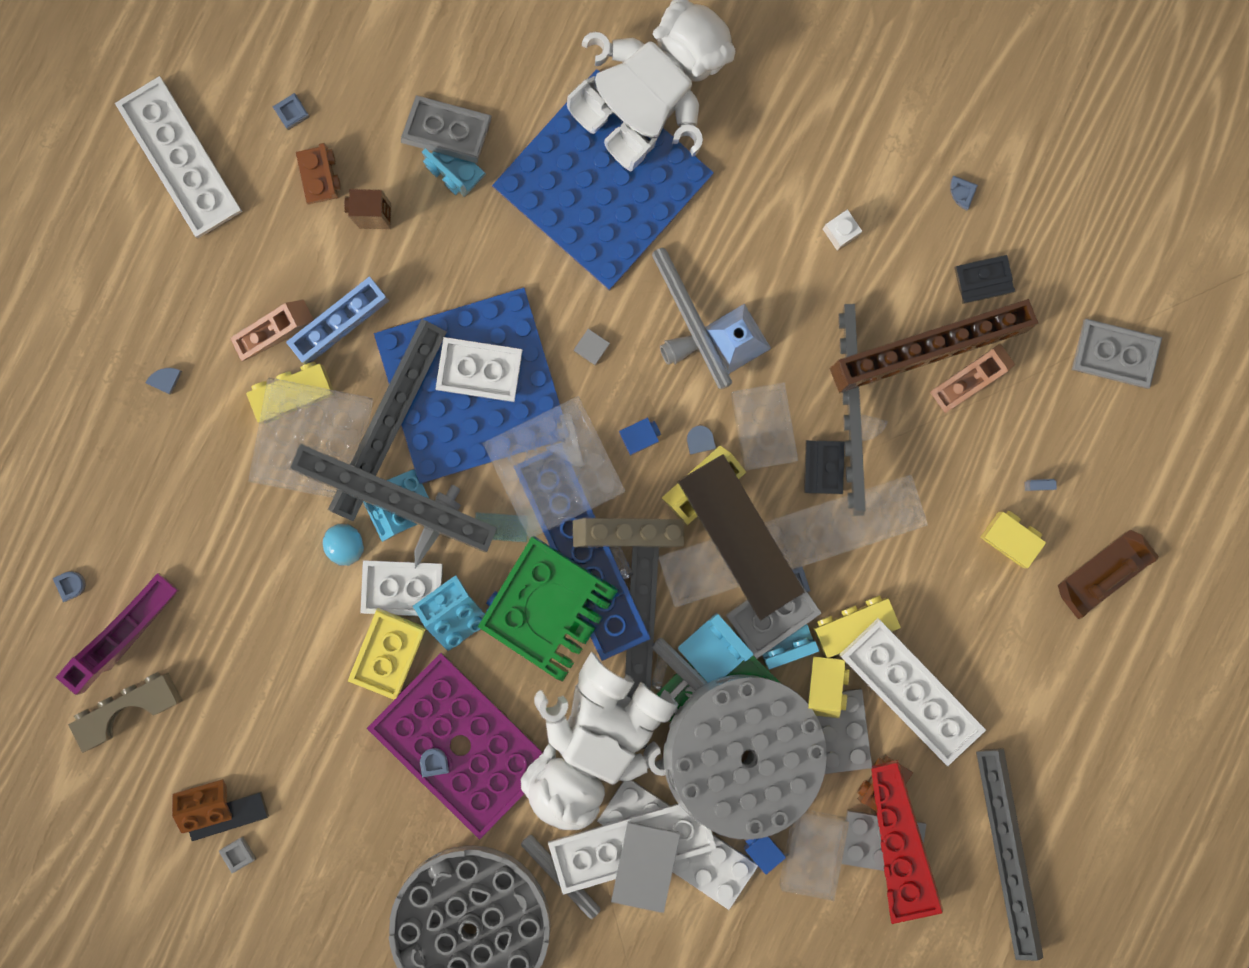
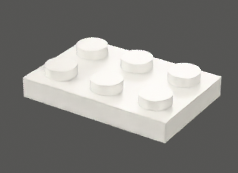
[435,337,523,402]
[361,560,443,616]

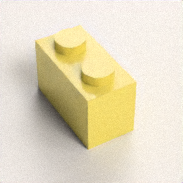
[980,511,1046,568]
[808,657,850,718]

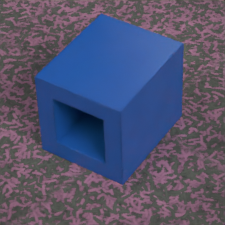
[619,418,661,456]
[744,836,786,875]

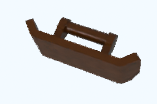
[1058,530,1159,619]

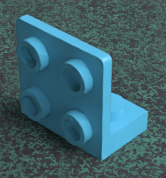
[422,148,486,197]
[363,469,429,542]
[413,575,485,651]
[678,613,754,683]
[762,624,819,670]

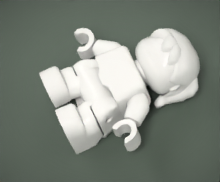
[567,0,736,171]
[521,652,678,830]

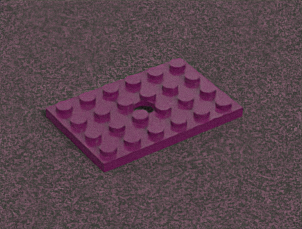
[366,652,543,840]

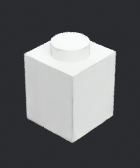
[823,209,862,250]

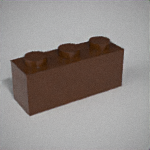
[344,189,392,229]

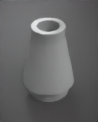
[660,335,699,365]

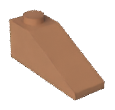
[230,299,314,361]
[930,343,1016,413]

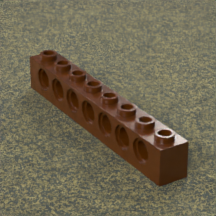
[830,299,1039,393]

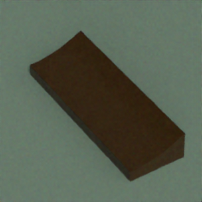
[677,454,805,621]

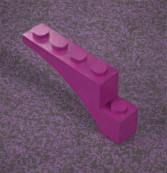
[55,573,179,695]

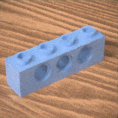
[286,276,389,364]

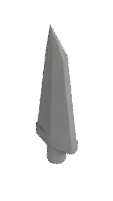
[414,485,461,569]

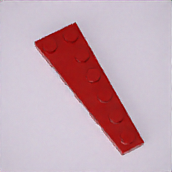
[871,760,943,924]

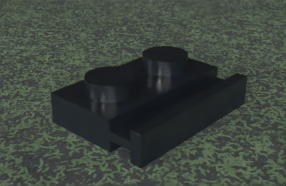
[954,255,1016,304]
[804,440,845,494]

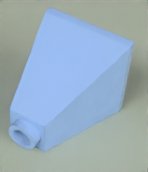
[705,304,771,374]

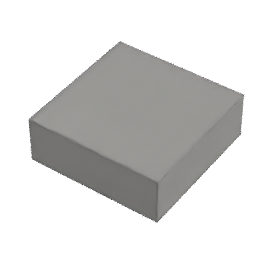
[573,329,610,365]
[219,836,256,873]

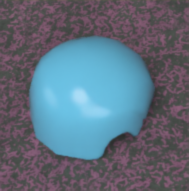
[322,524,364,566]

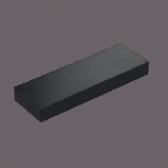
[189,792,269,841]

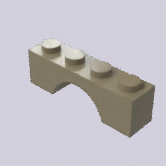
[573,518,684,548]
[68,672,183,753]

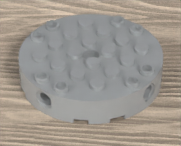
[663,674,827,840]
[389,845,551,968]

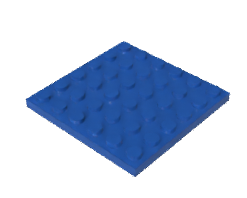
[492,69,714,291]
[374,288,570,484]

